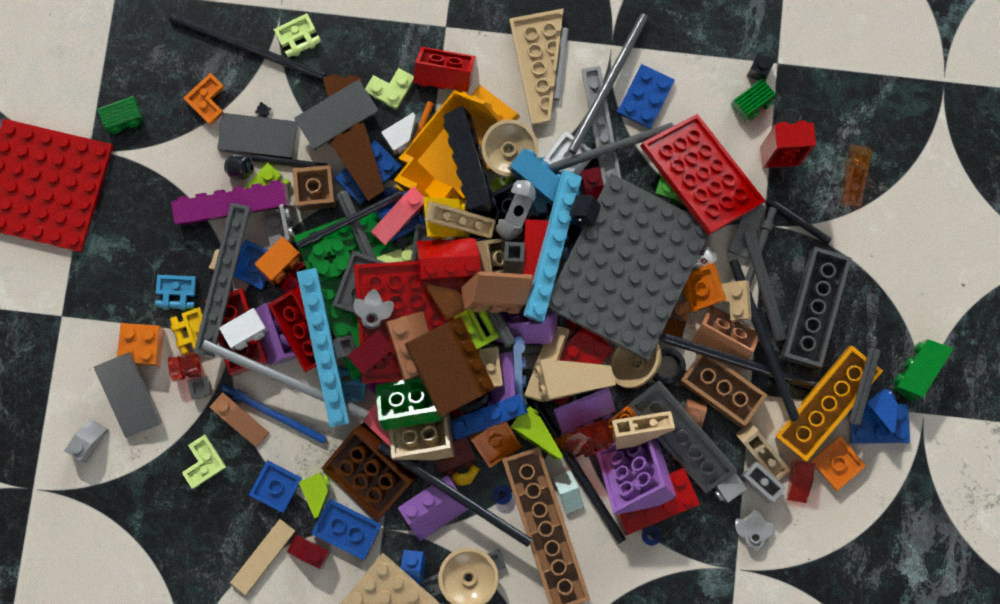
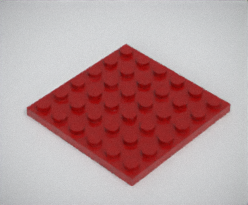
[0,119,114,253]
[354,261,480,384]

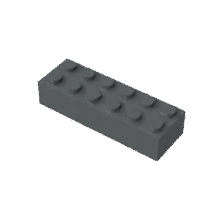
[780,247,852,370]

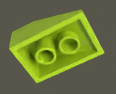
[511,407,563,462]

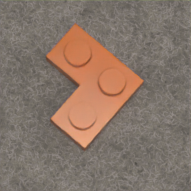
[183,73,225,126]

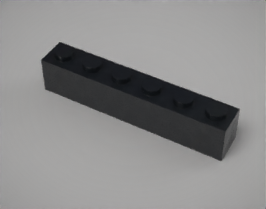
[443,106,498,216]

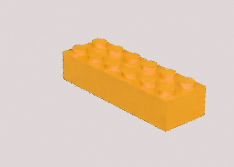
[774,346,883,462]

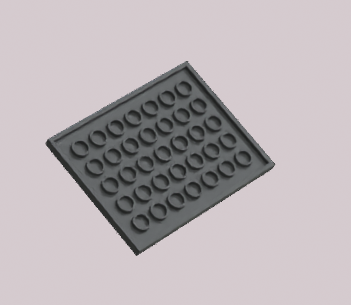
[547,173,708,361]

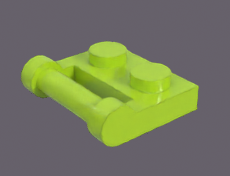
[452,310,500,349]

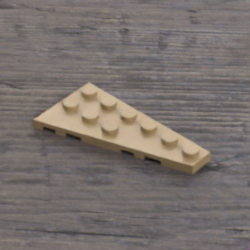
[509,8,564,126]

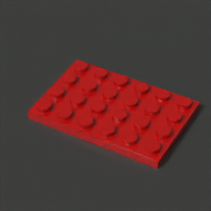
[640,114,765,236]

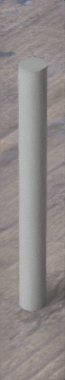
[553,28,569,101]

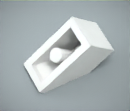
[381,113,416,156]

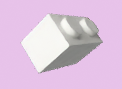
[219,308,268,351]

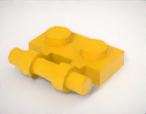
[170,307,203,355]

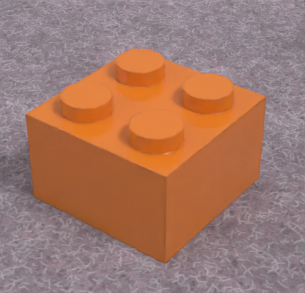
[255,236,301,286]
[117,323,165,367]

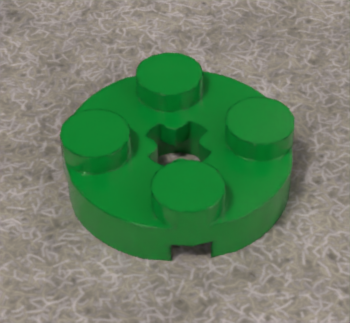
[310,239,350,278]

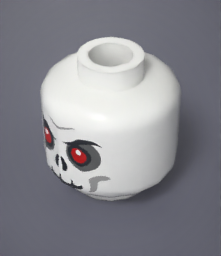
[692,246,718,270]

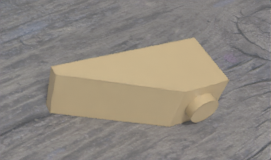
[612,411,675,450]
[736,422,791,481]

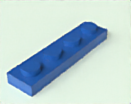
[450,394,528,440]

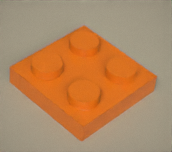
[683,264,727,313]
[470,422,522,468]
[810,436,866,491]

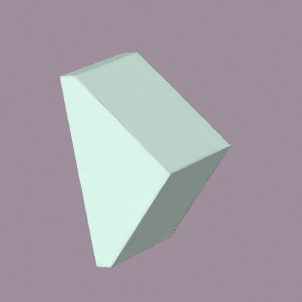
[552,470,584,514]

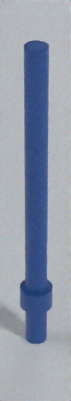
[220,384,327,444]

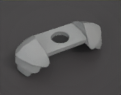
[496,180,536,240]

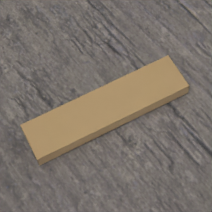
[424,201,496,239]
[524,326,570,402]
[230,519,296,595]

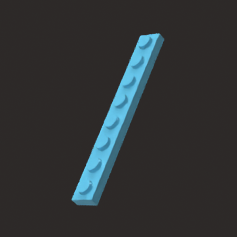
[523,170,582,322]
[297,268,350,427]

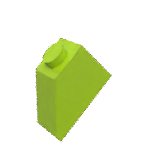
[299,472,331,519]

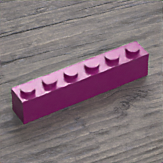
[171,180,290,226]

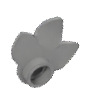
[353,289,394,329]
[735,510,774,549]

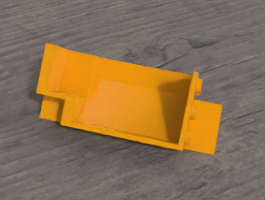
[394,85,520,201]

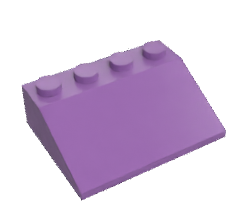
[596,438,676,515]

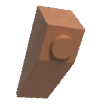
[210,393,269,447]

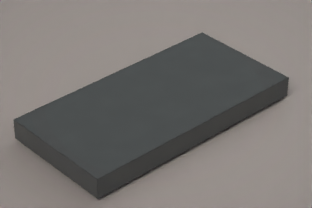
[294,80,379,151]
[217,113,298,159]
[93,352,162,438]

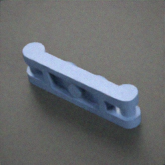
[513,336,527,406]

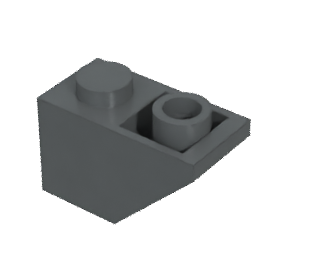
[503,242,525,274]

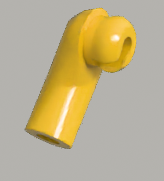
[451,464,480,486]

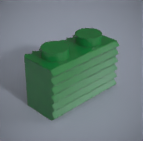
[731,78,777,122]
[98,96,144,134]

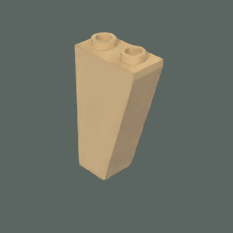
[534,359,616,402]

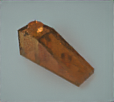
[841,144,873,206]

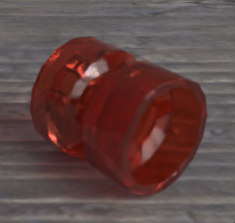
[168,352,201,382]

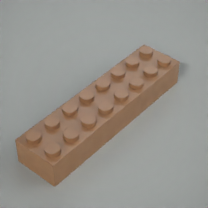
[502,447,590,604]

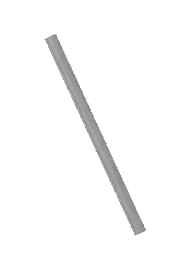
[201,340,368,420]

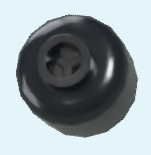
[224,154,254,180]

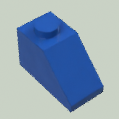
[865,388,898,435]
[401,550,426,587]

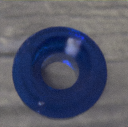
[493,485,512,505]
[642,526,661,546]

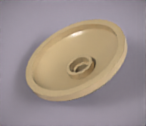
[481,119,538,177]
[608,342,662,389]
[438,548,498,604]

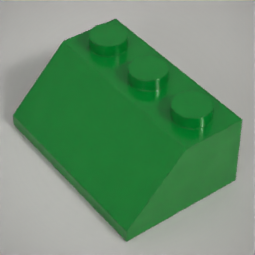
[892,339,953,402]
[375,377,442,431]

